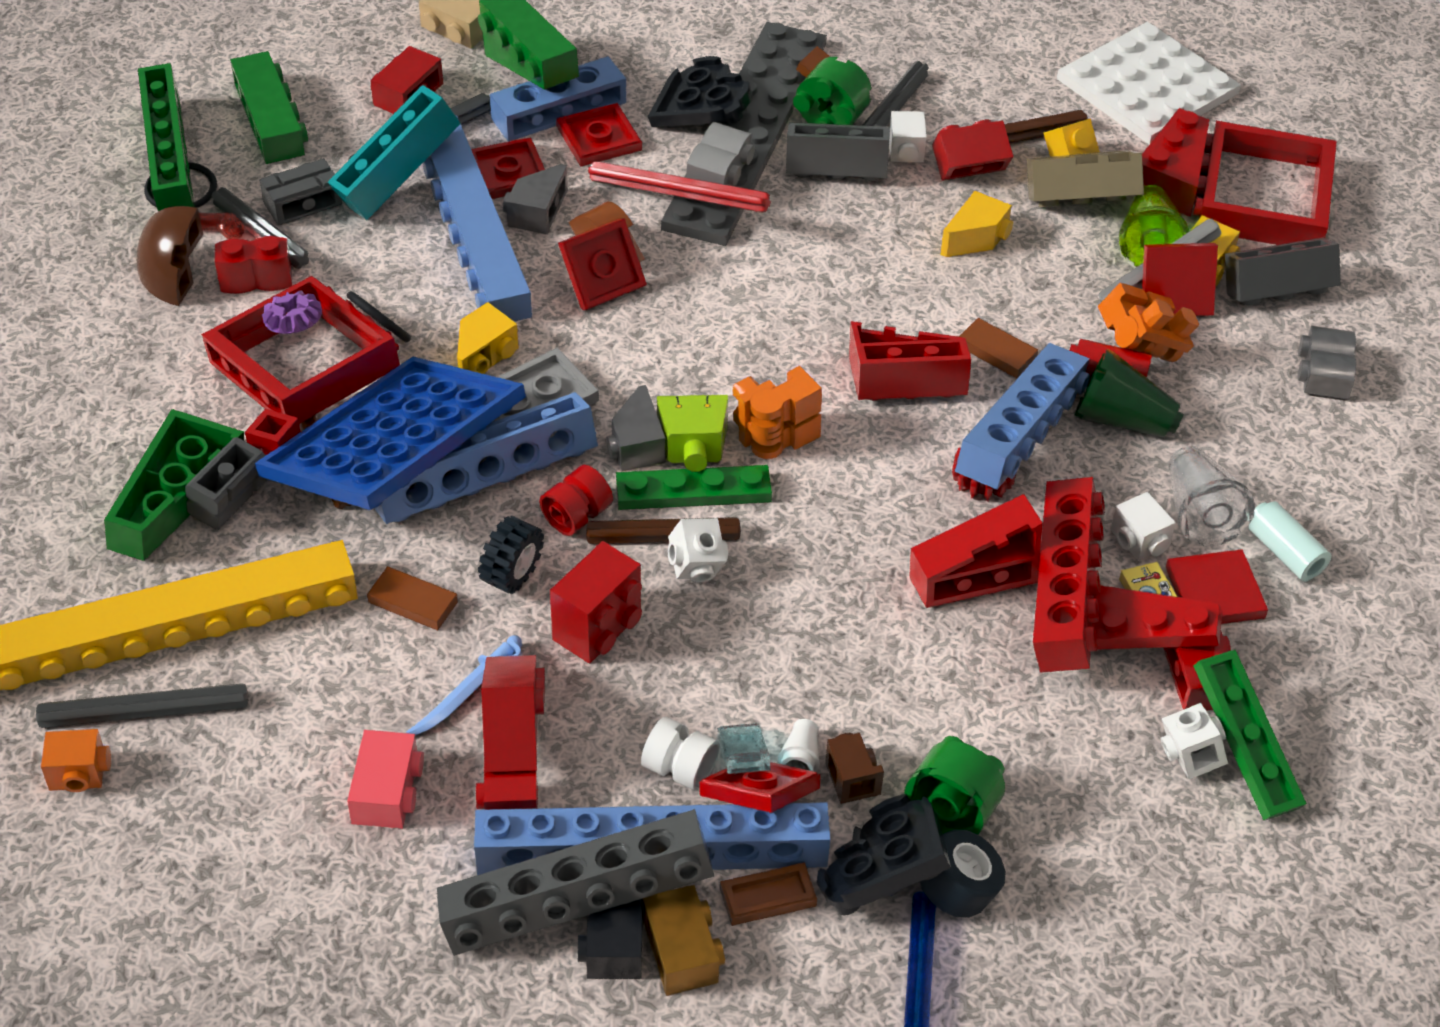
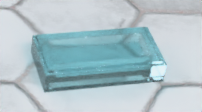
[717,723,770,774]

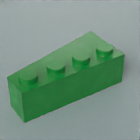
[478,0,579,90]
[104,409,244,561]

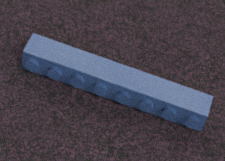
[422,115,532,321]

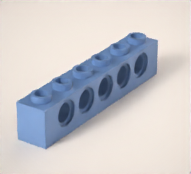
[955,343,1090,489]
[374,392,598,524]

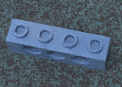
[490,56,626,142]

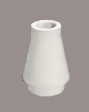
[778,719,820,772]

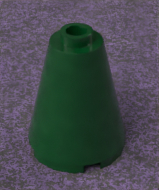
[1074,349,1184,438]

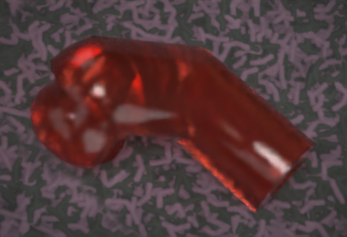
[199,212,245,239]

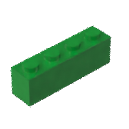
[230,51,308,164]

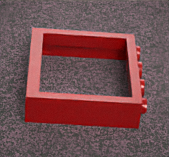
[1193,120,1337,245]
[201,276,400,424]

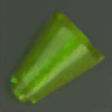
[1118,185,1189,267]

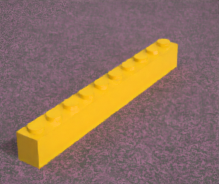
[0,540,358,690]

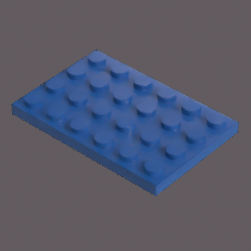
[255,356,526,510]

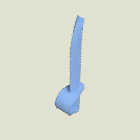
[406,635,523,736]

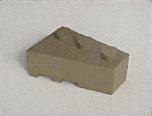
[1026,150,1144,207]

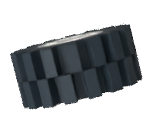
[478,516,544,594]

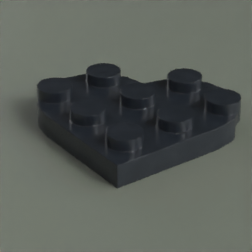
[648,56,753,128]
[816,794,951,916]

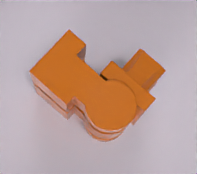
[1098,282,1199,362]
[733,365,822,459]

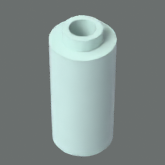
[1249,501,1332,582]

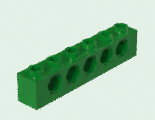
[138,63,195,211]

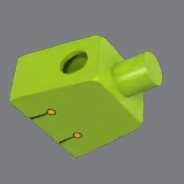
[657,395,728,472]

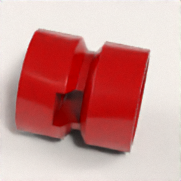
[539,464,613,536]

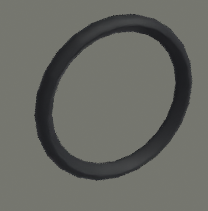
[144,162,217,208]
[347,291,411,342]

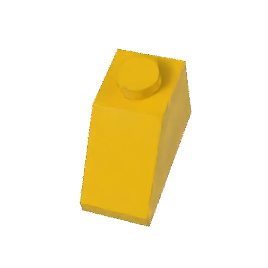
[940,191,1013,257]

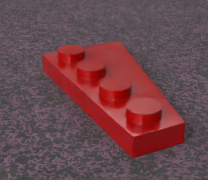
[1092,585,1222,650]

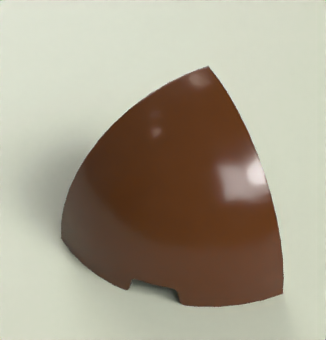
[136,206,203,306]

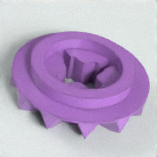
[262,290,322,334]

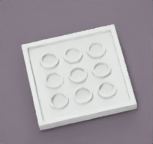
[1057,21,1241,145]

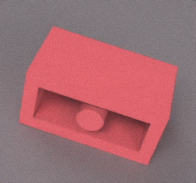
[347,730,424,829]

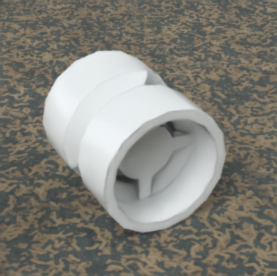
[641,717,720,791]

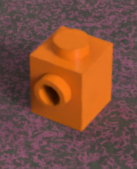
[41,729,111,792]

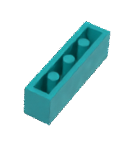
[328,85,461,221]

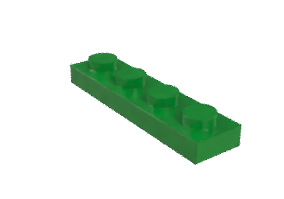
[616,465,772,510]
[1193,650,1307,821]

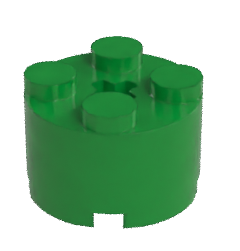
[793,57,872,125]
[904,736,1005,835]

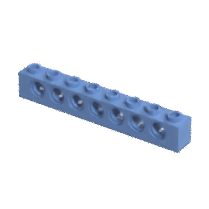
[474,802,830,875]

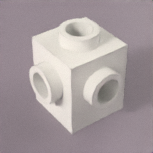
[668,518,728,583]
[1160,703,1228,779]

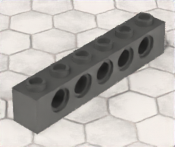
[437,809,714,956]

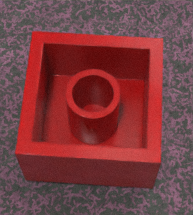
[550,541,642,664]

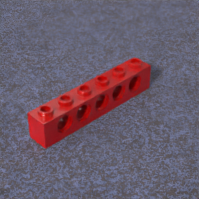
[1033,477,1105,673]

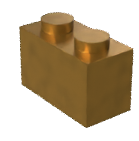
[642,885,725,996]

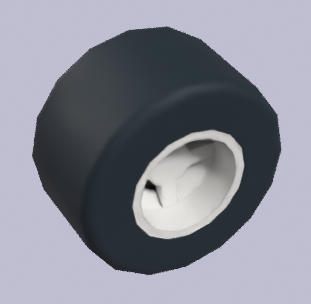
[919,829,1006,918]

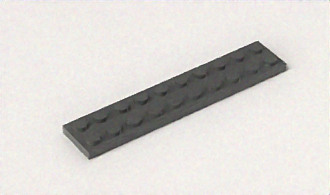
[661,22,827,246]

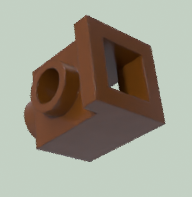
[825,732,884,804]

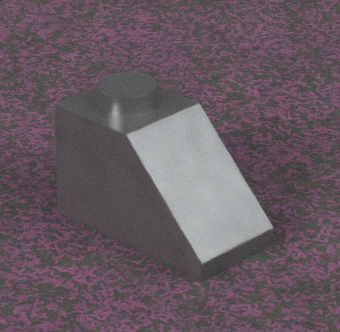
[503,164,568,234]
[606,385,665,471]

